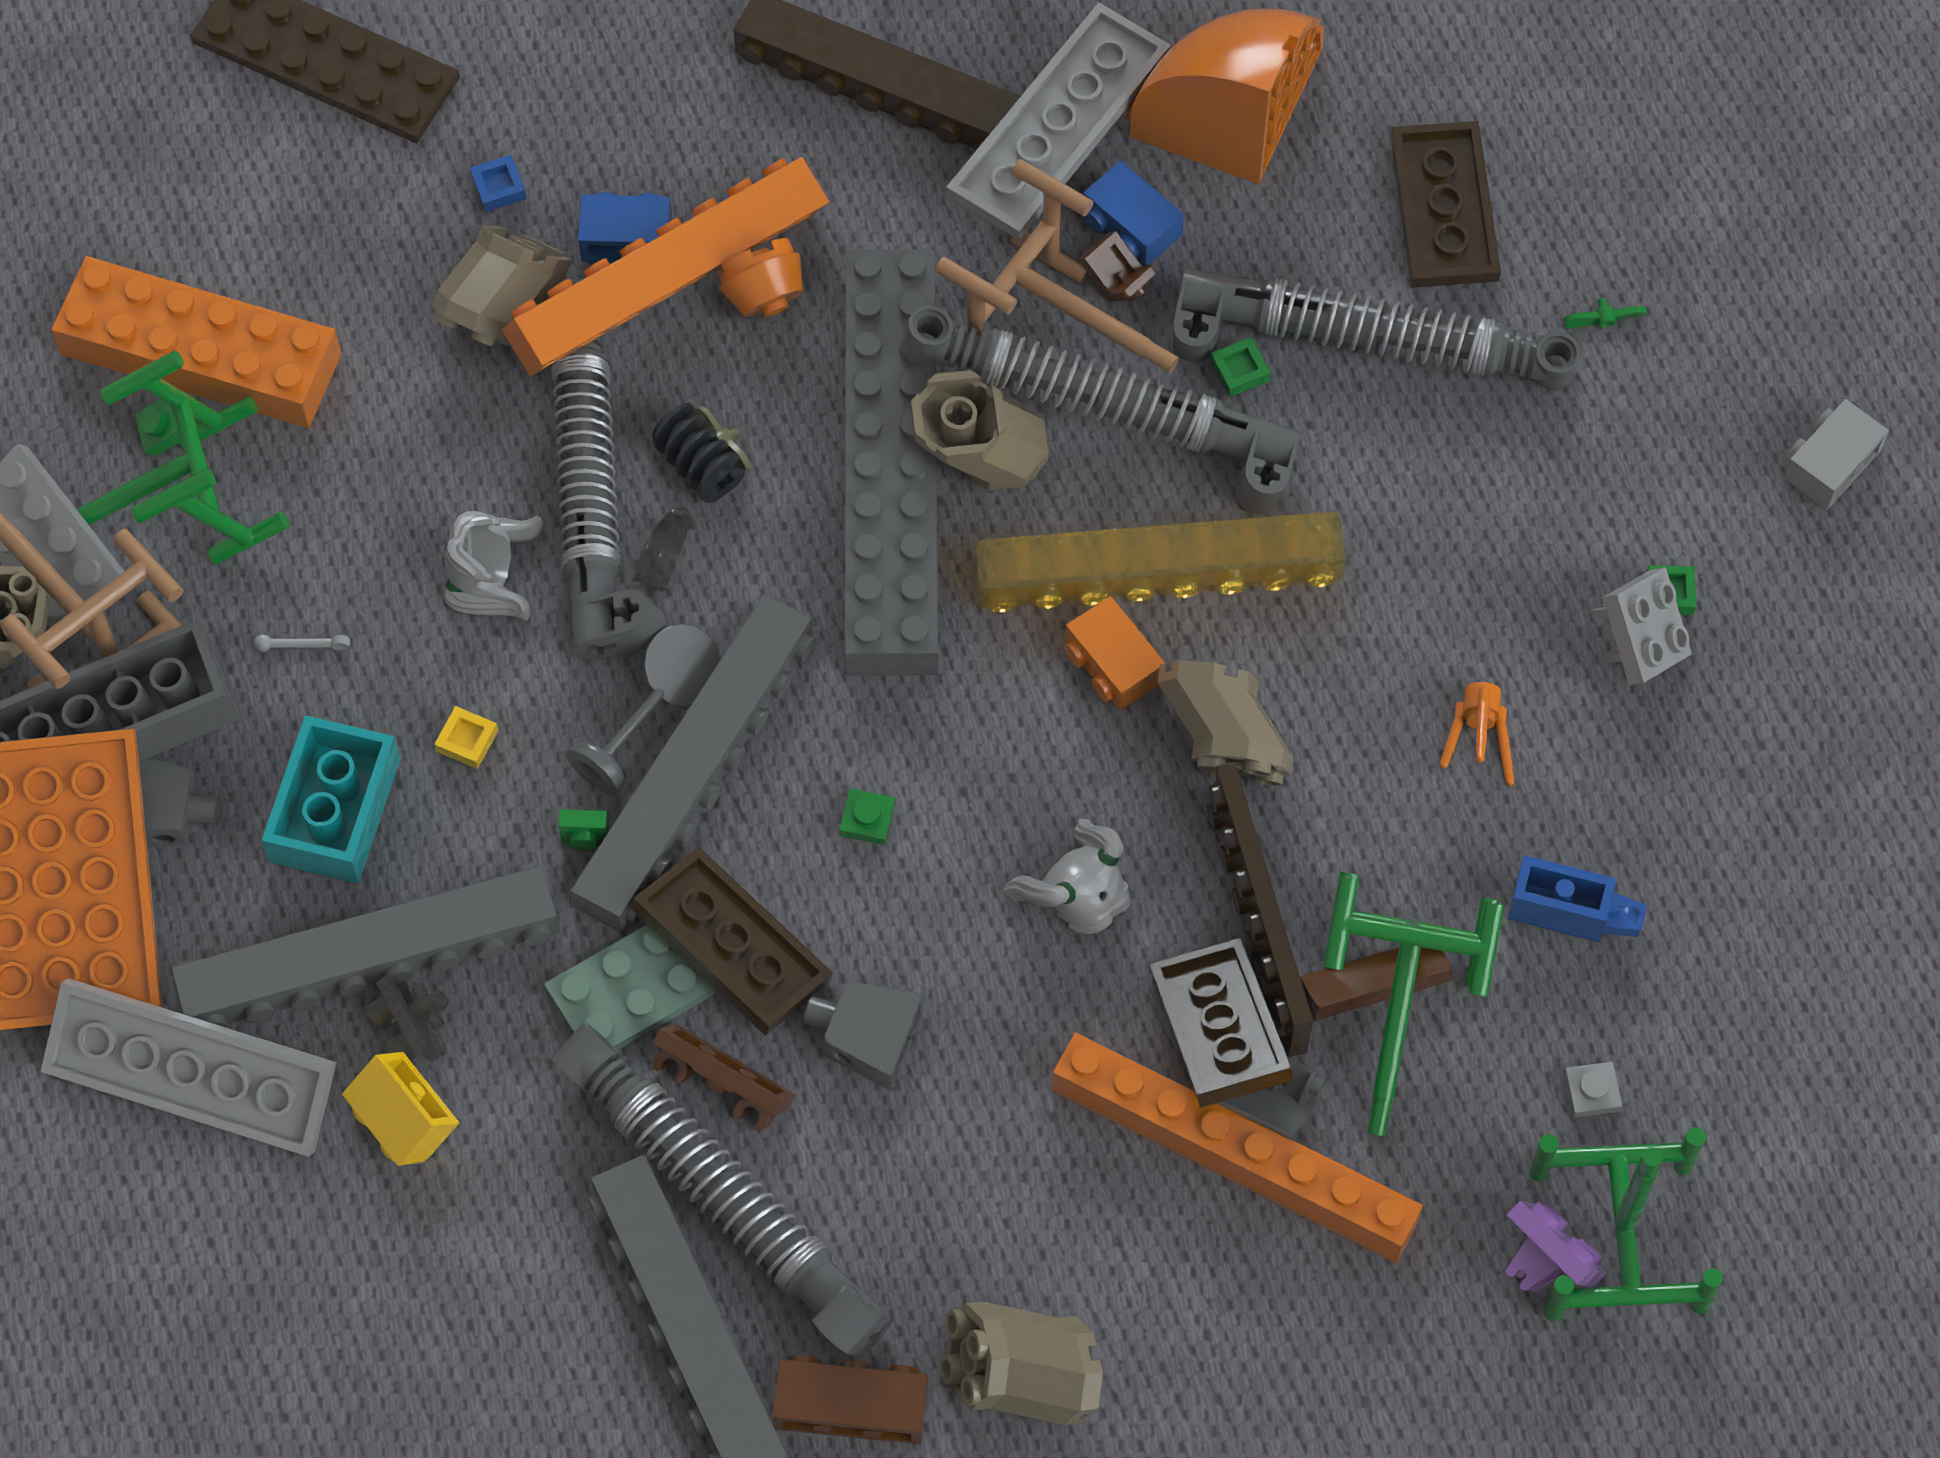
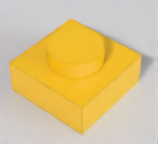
[434,706,499,769]

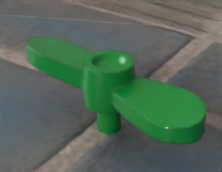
[1563,298,1648,329]

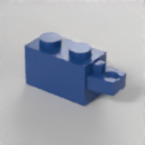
[1507,855,1647,942]

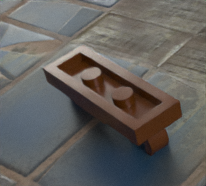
[653,1024,796,1132]

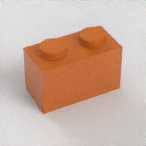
[1064,596,1165,711]

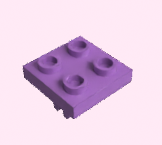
[1506,1201,1607,1292]

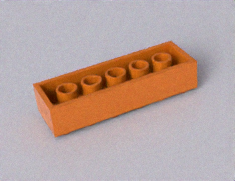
[51,256,342,428]

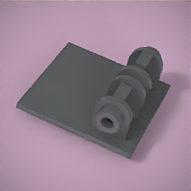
[1218,1057,1326,1138]

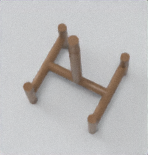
[935,159,1179,380]
[0,512,183,689]

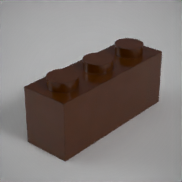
[772,1355,928,1445]

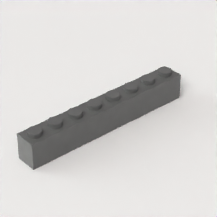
[571,594,816,933]
[172,866,560,1028]
[588,1154,788,1458]

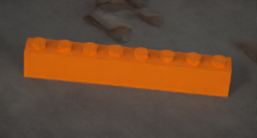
[502,157,829,376]
[1052,1032,1423,1263]

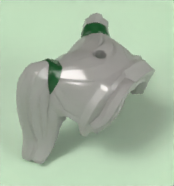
[443,511,544,621]
[1003,819,1130,934]

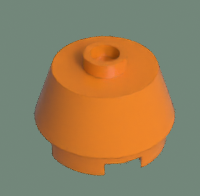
[716,238,803,318]

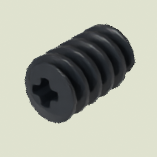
[652,402,745,503]

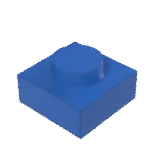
[470,155,527,212]

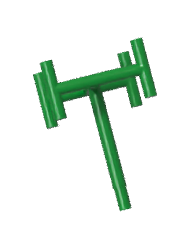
[77,350,290,565]
[1323,871,1504,1136]
[1529,1127,1723,1321]

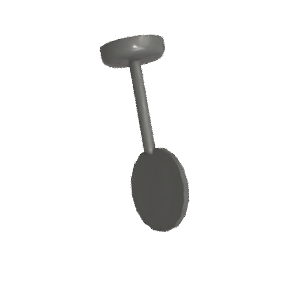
[565,624,720,795]

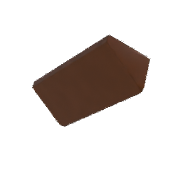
[1300,947,1452,1021]

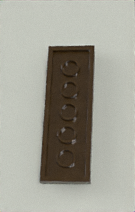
[190,0,460,144]
[1207,762,1313,1057]

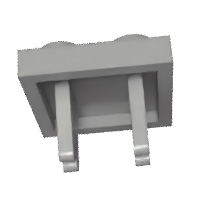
[1592,567,1692,685]

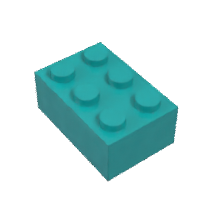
[261,715,401,884]

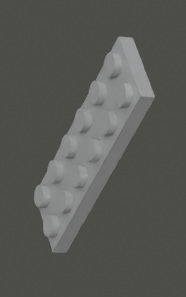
[946,2,1171,240]
[41,978,337,1157]

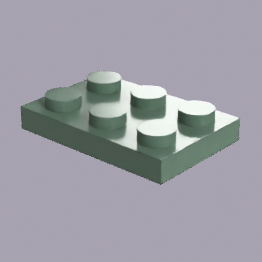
[544,924,716,1050]

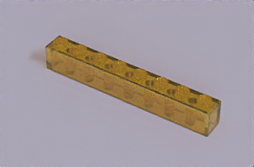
[975,511,1346,612]

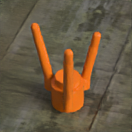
[1439,682,1514,786]

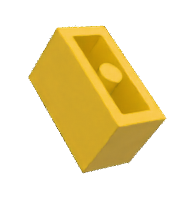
[342,1052,460,1166]

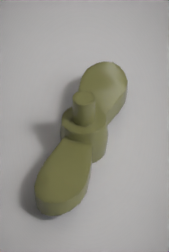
[693,406,751,471]

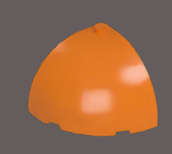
[1125,9,1324,184]

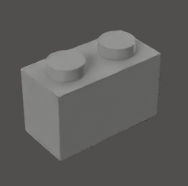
[1784,399,1889,510]

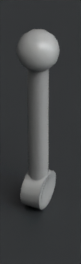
[253,634,350,652]

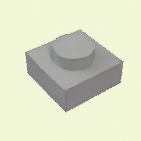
[1564,1062,1622,1118]

